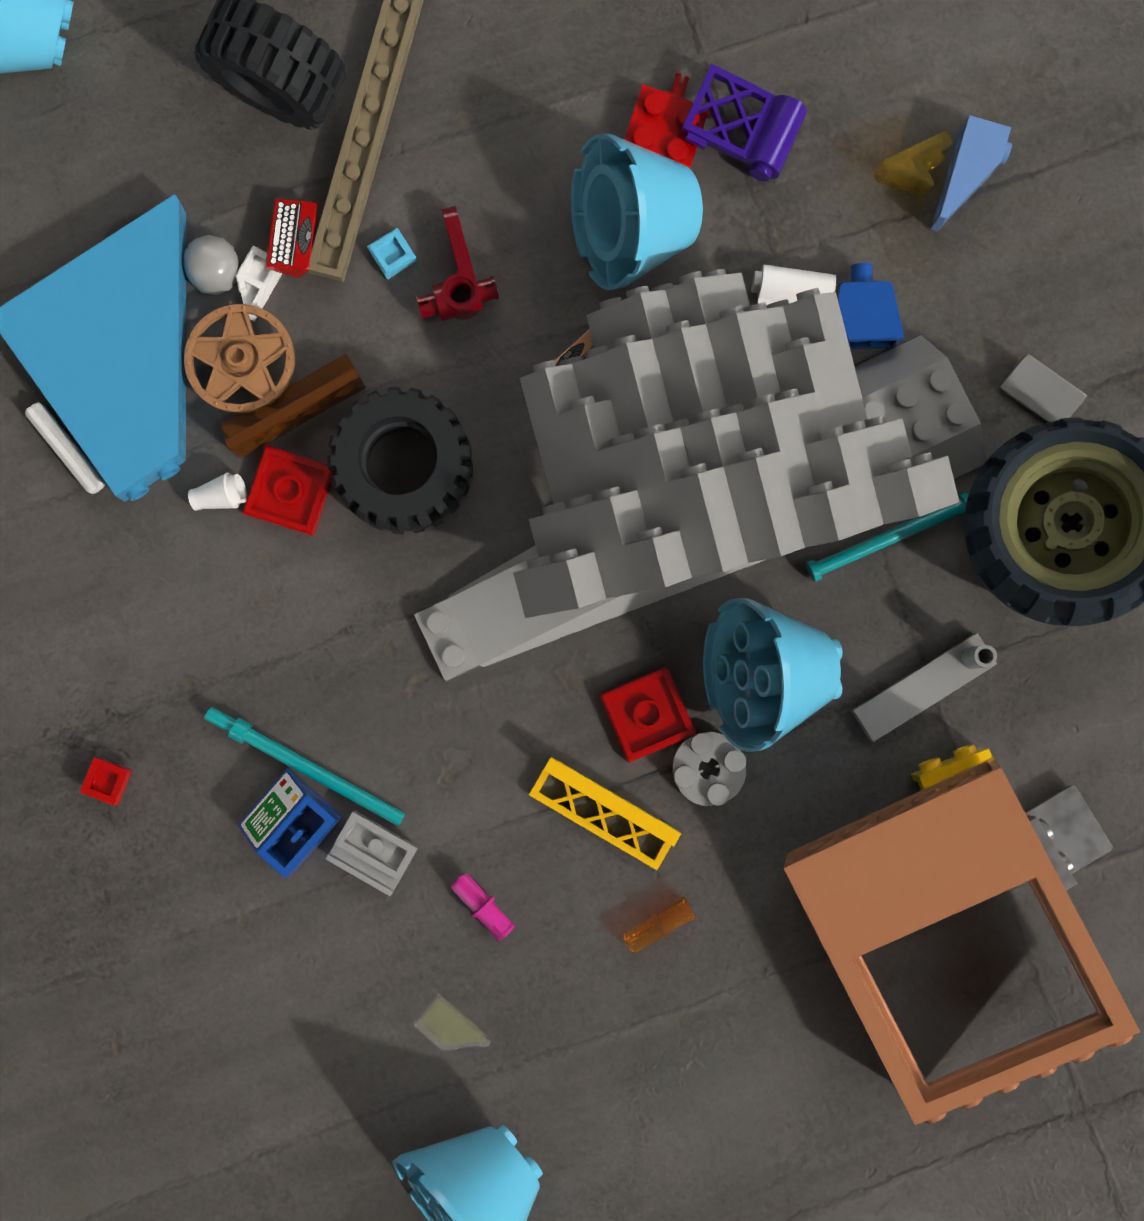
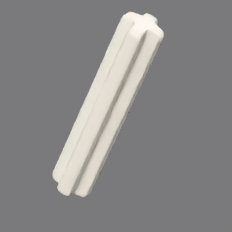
[25,402,106,494]

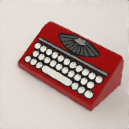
[265,199,317,278]

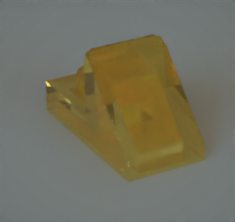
[874,130,953,197]

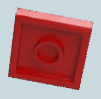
[242,445,333,537]
[599,666,696,763]

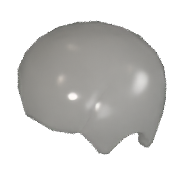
[183,235,239,295]

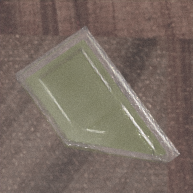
[414,994,492,1051]

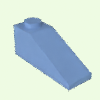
[930,115,1012,231]

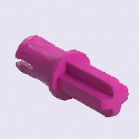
[451,873,516,942]

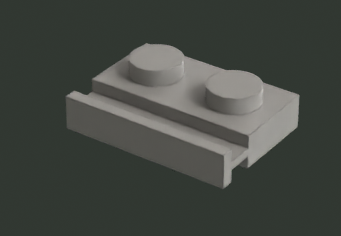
[326,811,419,896]

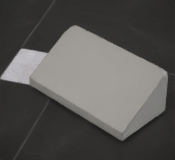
[999,354,1087,423]

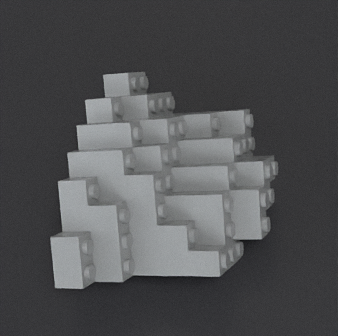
[513,269,959,618]

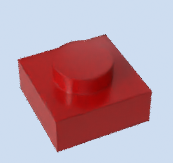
[79,757,133,806]

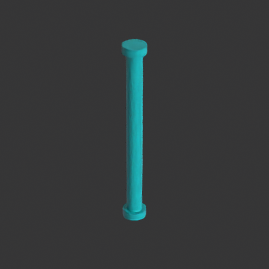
[805,492,969,582]

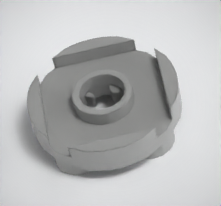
[672,732,747,806]

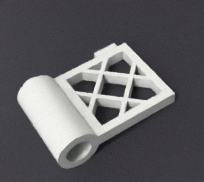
[751,264,836,305]

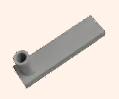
[851,633,997,742]

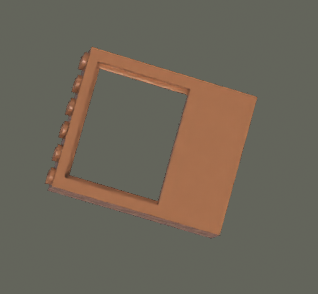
[784,757,1140,1125]

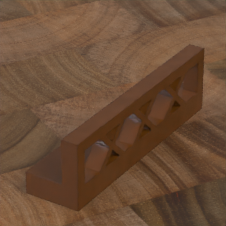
[220,354,366,459]

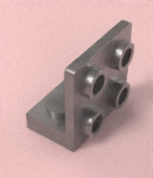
[1025,785,1113,891]

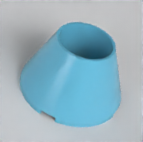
[571,134,703,290]

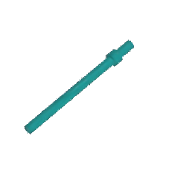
[204,707,406,826]

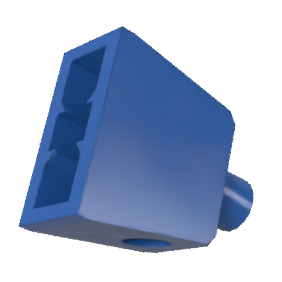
[835,263,904,349]

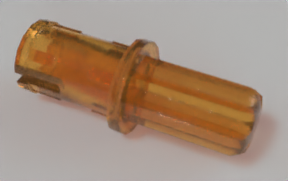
[623,897,696,953]

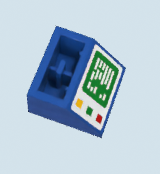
[238,768,344,878]

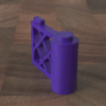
[681,63,807,182]

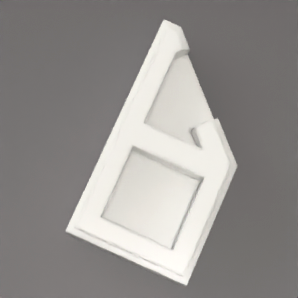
[235,246,282,323]

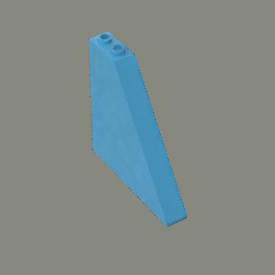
[0,194,186,502]

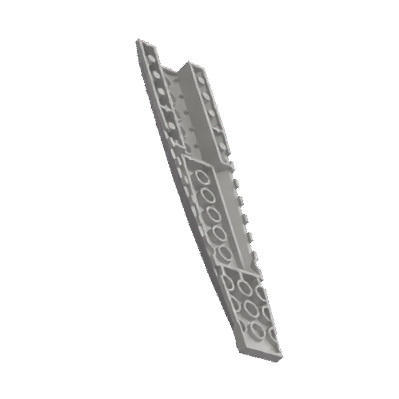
[414,335,986,681]

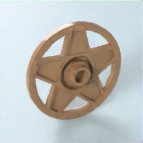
[184,304,295,413]

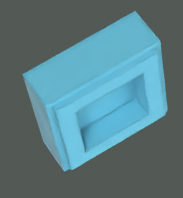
[367,228,417,280]

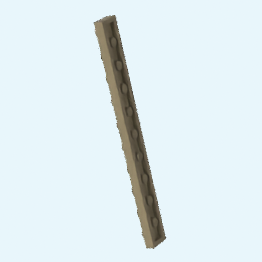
[308,0,424,282]

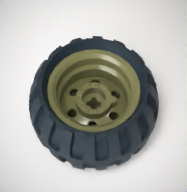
[964,417,1144,626]

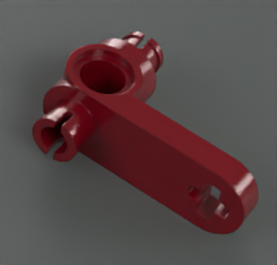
[416,206,499,321]

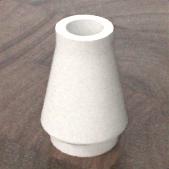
[188,473,247,511]

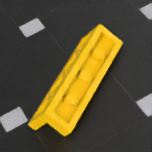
[529,756,681,870]

